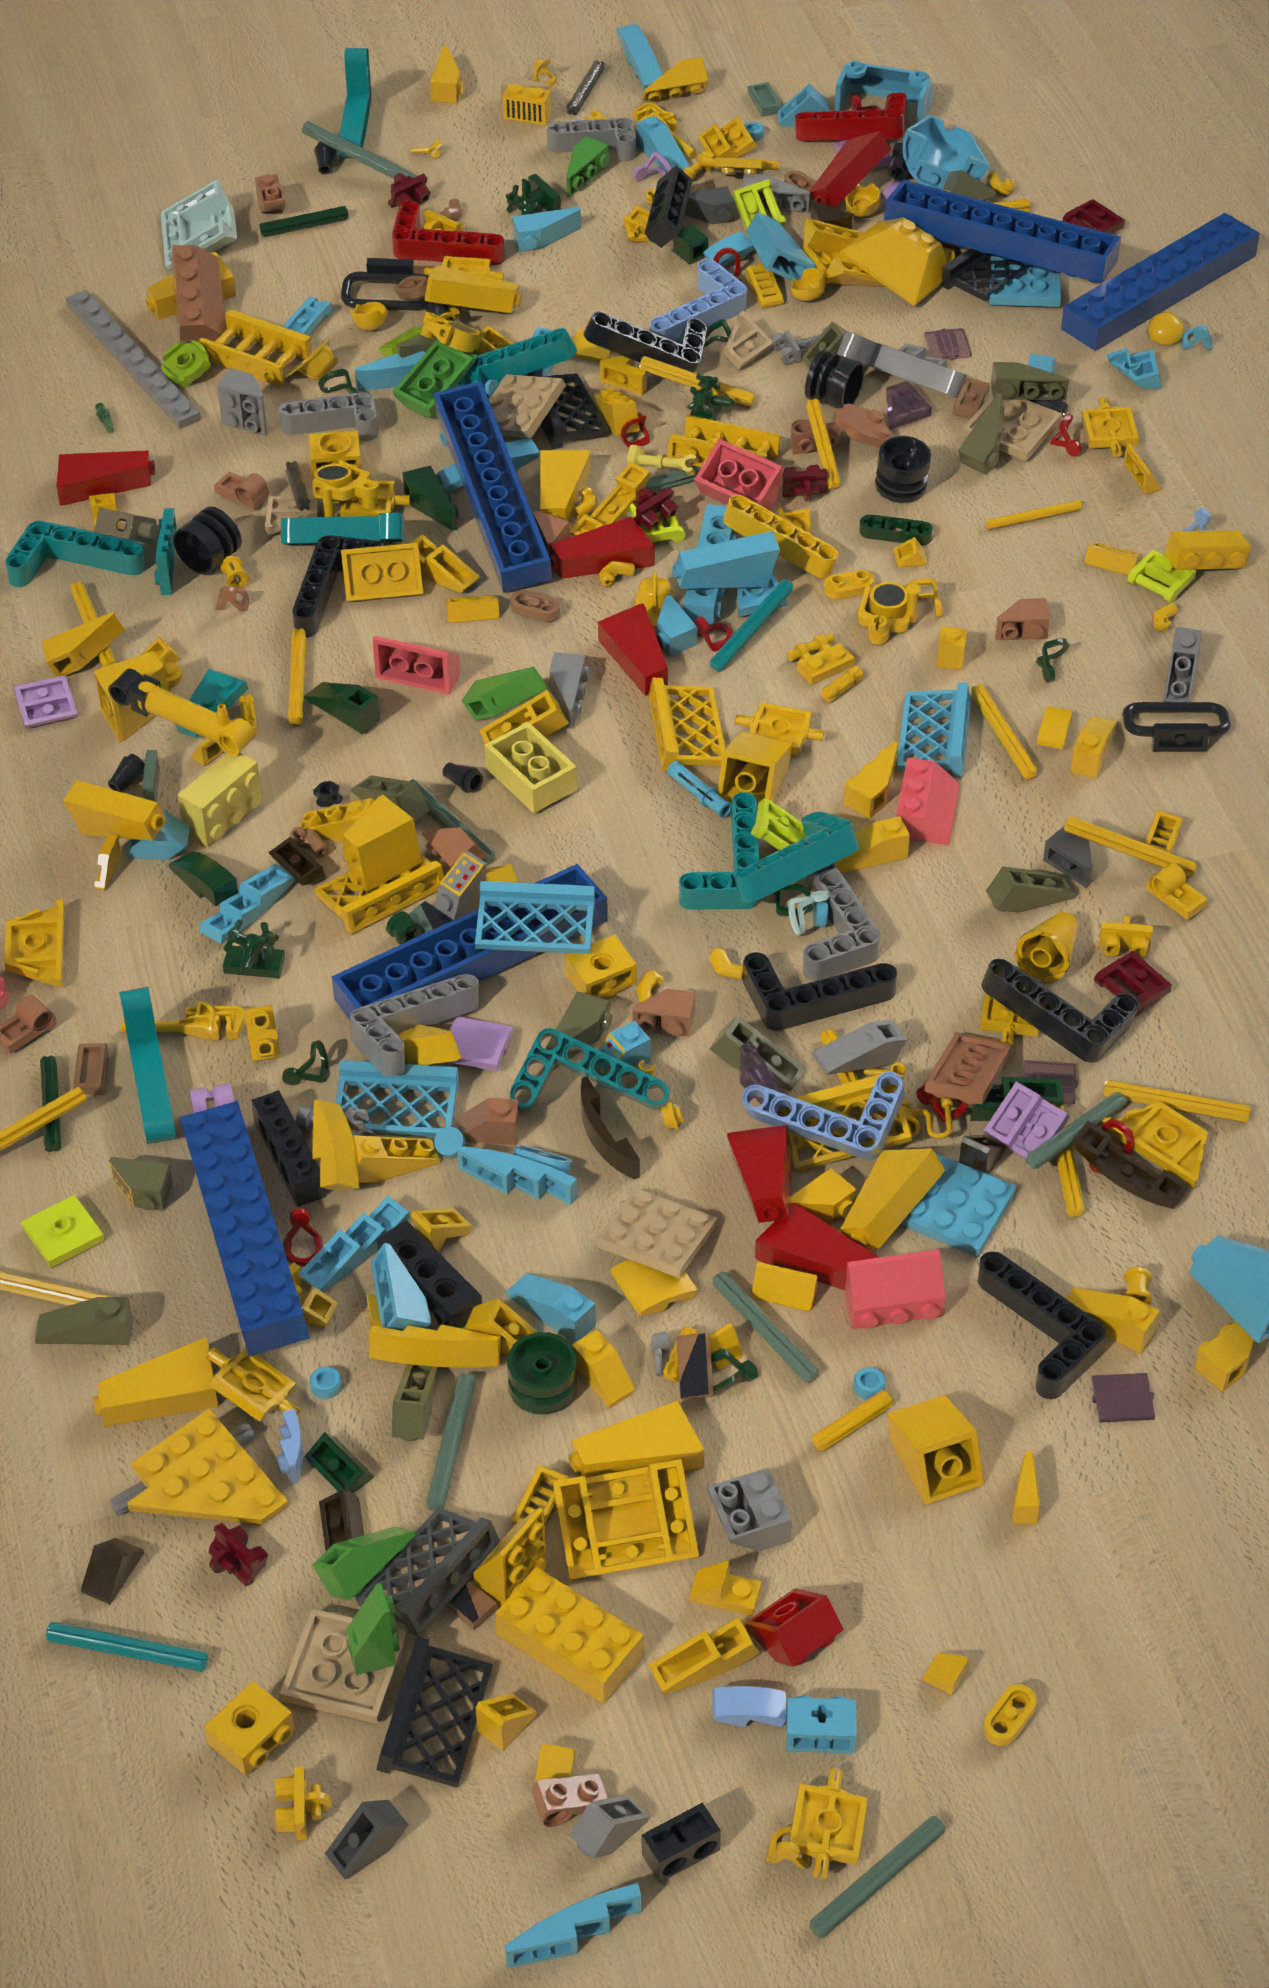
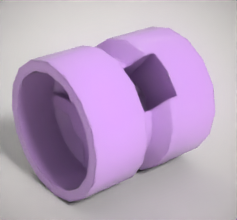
[189,1083,235,1113]

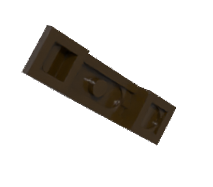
[581,1076,640,1180]
[1071,1120,1190,1209]

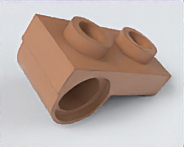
[790,419,841,455]
[214,471,269,510]
[0,995,57,1054]
[532,1774,608,1827]

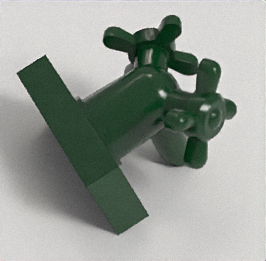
[506,174,561,215]
[687,374,734,421]
[223,919,285,979]

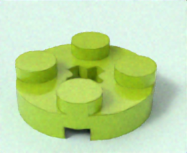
[161,340,211,387]

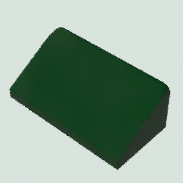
[304,1432,374,1493]

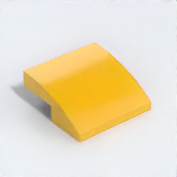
[697,116,757,158]
[610,1259,698,1316]

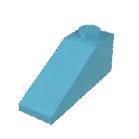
[636,116,690,173]
[512,207,581,252]
[371,1243,431,1331]
[506,1273,596,1343]

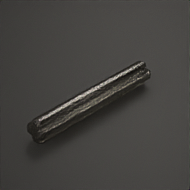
[567,60,605,116]
[285,461,311,511]

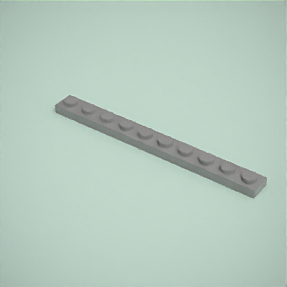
[65,290,201,429]

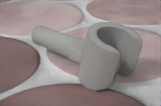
[650,1332,670,1376]

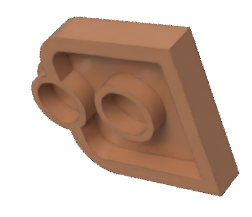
[834,404,892,448]

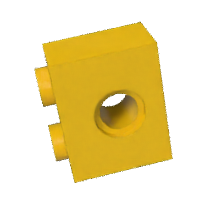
[309,431,361,479]
[564,935,637,999]
[204,1681,295,1776]

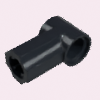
[889,142,909,182]

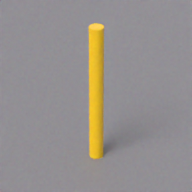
[985,500,1082,530]

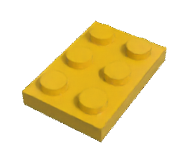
[341,543,423,602]

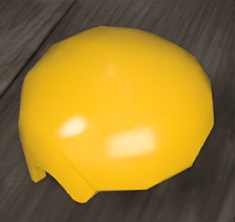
[845,183,880,217]
[790,268,826,301]
[350,302,388,331]
[1147,312,1184,345]

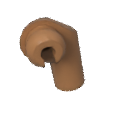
[439,199,462,221]
[290,827,328,857]

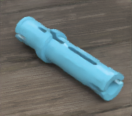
[667,761,732,818]

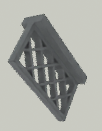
[355,1508,500,1636]

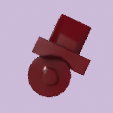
[388,173,431,208]
[781,464,828,501]
[633,486,679,531]
[208,1523,268,1586]

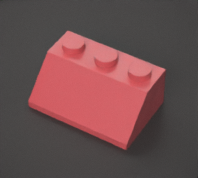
[694,439,783,511]
[372,636,461,694]
[896,757,960,845]
[844,1249,946,1329]

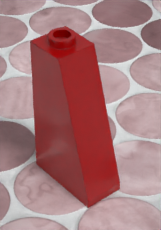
[809,131,891,207]
[56,450,155,506]
[549,517,655,579]
[597,603,668,696]
[727,1125,792,1223]
[755,1202,880,1291]

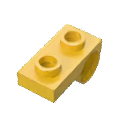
[1146,863,1208,920]

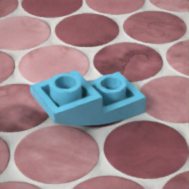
[703,231,755,268]

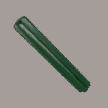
[259,206,348,237]
[40,1055,61,1152]

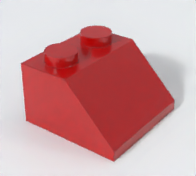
[744,1588,844,1667]

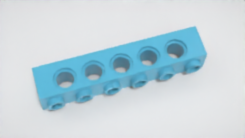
[683,504,738,625]

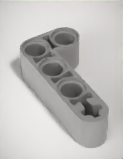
[547,118,636,161]
[279,393,378,441]

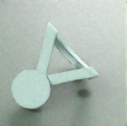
[788,891,829,936]

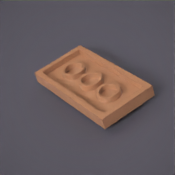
[924,1032,1012,1105]

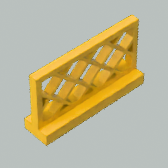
[648,678,725,771]
[314,853,444,934]
[780,1071,912,1172]

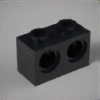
[641,1802,721,1883]

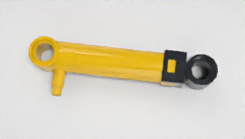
[108,668,255,756]

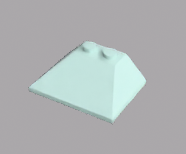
[161,179,237,270]

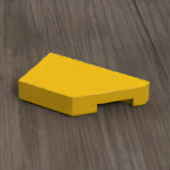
[94,834,121,891]

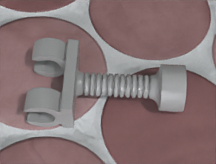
[771,327,827,365]
[296,1106,374,1136]

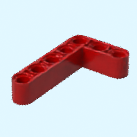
[795,92,907,141]
[392,201,505,265]

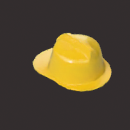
[285,337,338,379]
[635,572,676,627]

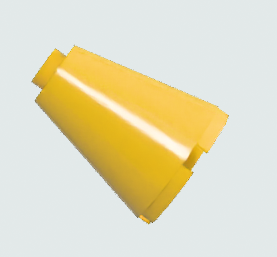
[1015,912,1079,983]

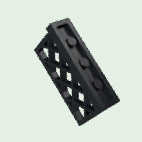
[942,249,1033,302]
[524,372,610,449]
[376,1636,493,1788]

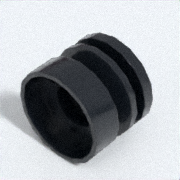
[805,350,864,409]
[875,436,931,503]
[173,506,242,575]

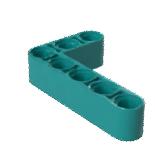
[338,48,372,158]
[457,328,577,398]
[280,513,405,545]
[5,521,146,587]
[679,792,759,910]
[734,812,860,903]
[119,987,176,1144]
[510,1028,669,1111]

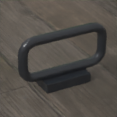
[341,258,430,311]
[1122,702,1231,752]

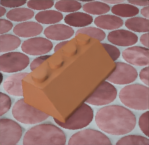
[171,245,227,342]

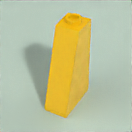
[145,251,236,320]
[424,265,522,313]
[540,450,590,521]
[63,780,167,841]
[840,1148,945,1250]
[93,1338,218,1427]
[568,1400,704,1478]

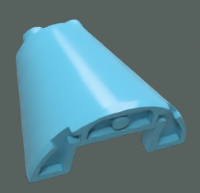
[903,115,990,189]
[1189,1235,1269,1343]

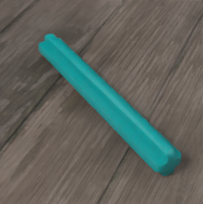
[710,579,793,672]
[46,1622,208,1672]

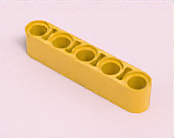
[723,495,838,579]

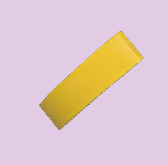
[569,461,651,536]

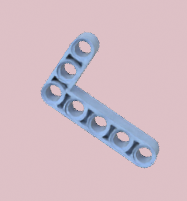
[650,259,747,343]
[742,1071,905,1160]

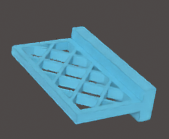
[897,683,971,776]
[475,881,595,954]
[336,1060,459,1137]

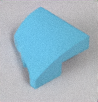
[1107,348,1162,389]

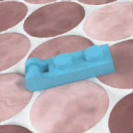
[283,297,333,336]

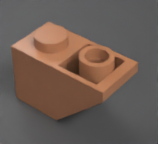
[255,174,286,213]
[995,598,1050,640]
[422,827,487,871]
[632,989,695,1037]

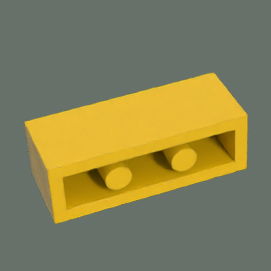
[1164,530,1252,570]

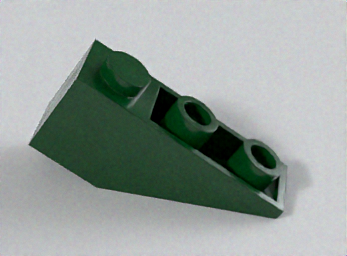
[402,465,459,531]
[304,682,380,734]

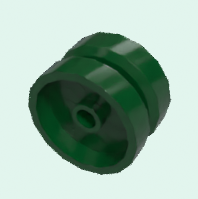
[507,1332,577,1415]

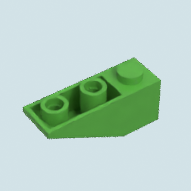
[566,136,610,197]
[461,666,548,721]
[312,1527,416,1600]
[346,1583,400,1676]

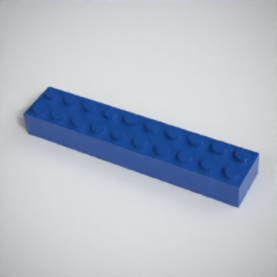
[884,180,1121,283]
[1061,213,1260,351]
[433,381,552,593]
[331,863,608,1020]
[180,1101,310,1357]

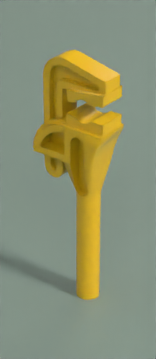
[633,102,697,159]
[120,1001,246,1041]

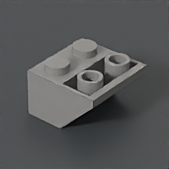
[217,368,268,436]
[707,1468,792,1551]

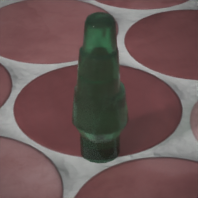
[95,403,114,433]

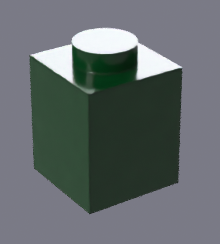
[673,224,708,265]

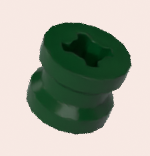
[386,911,422,945]

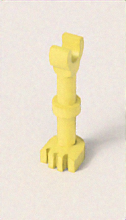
[627,445,700,476]

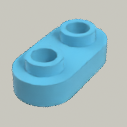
[513,1145,572,1174]

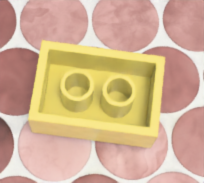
[484,722,577,813]
[177,752,262,848]

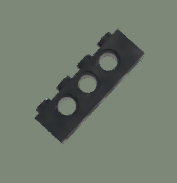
[644,165,693,248]
[251,1090,325,1207]
[377,1220,482,1328]

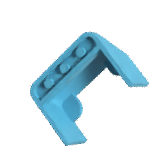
[835,61,934,122]

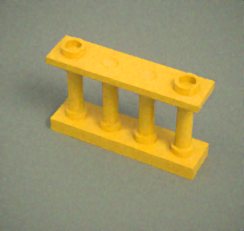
[199,309,312,387]
[667,415,781,467]

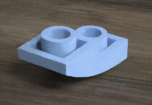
[277,1408,303,1484]
[712,1686,787,1727]

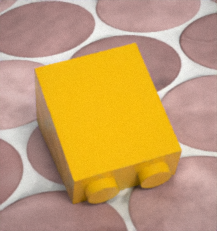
[94,651,171,742]
[717,731,793,810]
[342,795,422,892]
[887,1394,984,1505]

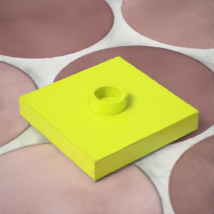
[21,1195,105,1268]

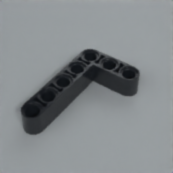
[583,311,707,373]
[292,535,388,638]
[743,952,897,1031]
[981,958,1139,1063]
[977,1251,1106,1399]

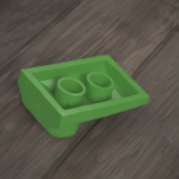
[393,340,477,418]

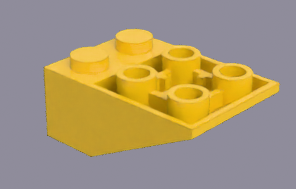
[473,1507,547,1607]

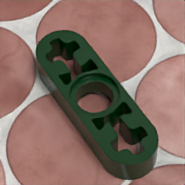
[859,514,933,545]

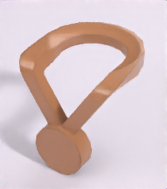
[215,586,249,611]

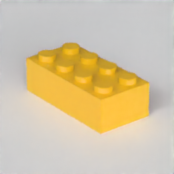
[495,1567,644,1704]

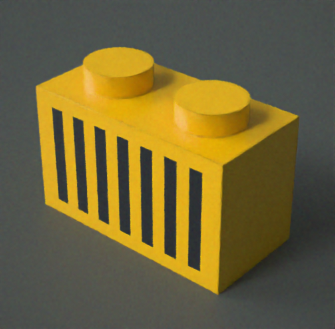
[502,84,552,126]

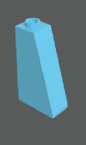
[746,212,816,281]
[672,532,780,589]

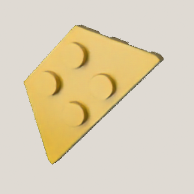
[4,899,65,987]
[1101,1101,1208,1189]

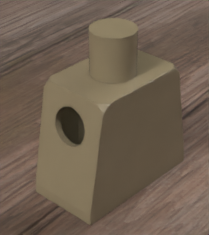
[94,507,160,544]

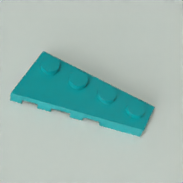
[154,508,177,595]

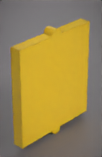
[572,328,614,362]

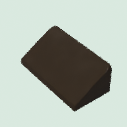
[268,837,326,886]
[319,1488,364,1551]

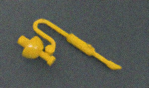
[891,1058,953,1139]

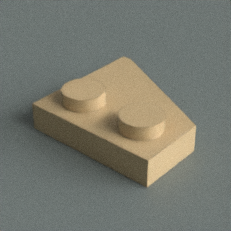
[723,310,774,370]
[265,496,319,535]

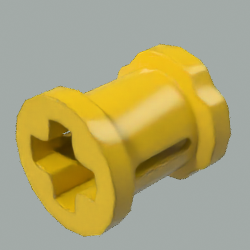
[220,555,249,588]
[1124,1267,1152,1305]

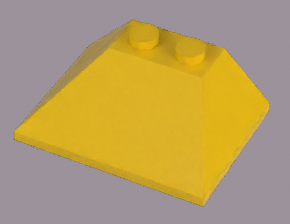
[840,217,948,306]
[803,218,886,287]
[552,1459,699,1580]

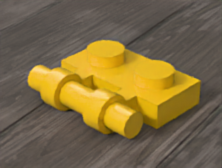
[786,633,855,685]

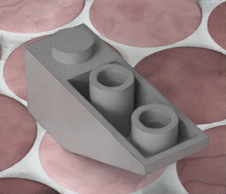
[741,173,810,213]
[1163,627,1202,702]
[550,652,590,729]
[812,1019,908,1075]

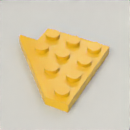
[127,1409,288,1525]

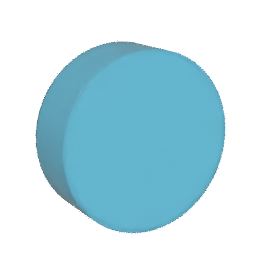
[744,122,764,141]
[812,900,828,927]
[434,1127,466,1158]
[310,1367,342,1399]
[853,1368,886,1400]

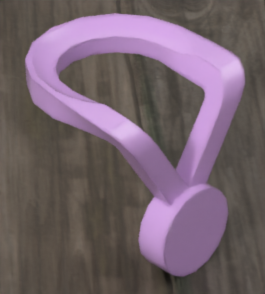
[633,152,672,181]

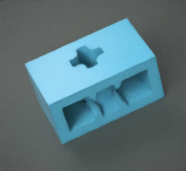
[786,1695,857,1753]

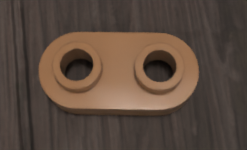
[784,171,815,204]
[394,276,428,299]
[510,590,560,622]

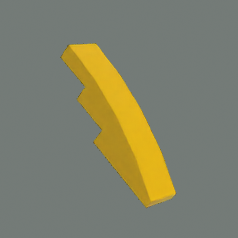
[369,1325,500,1368]

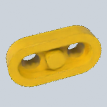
[824,570,874,599]
[983,1684,1037,1746]

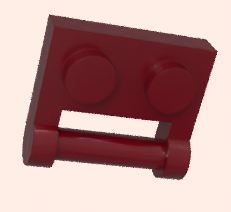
[1062,199,1125,234]
[1094,951,1172,1017]

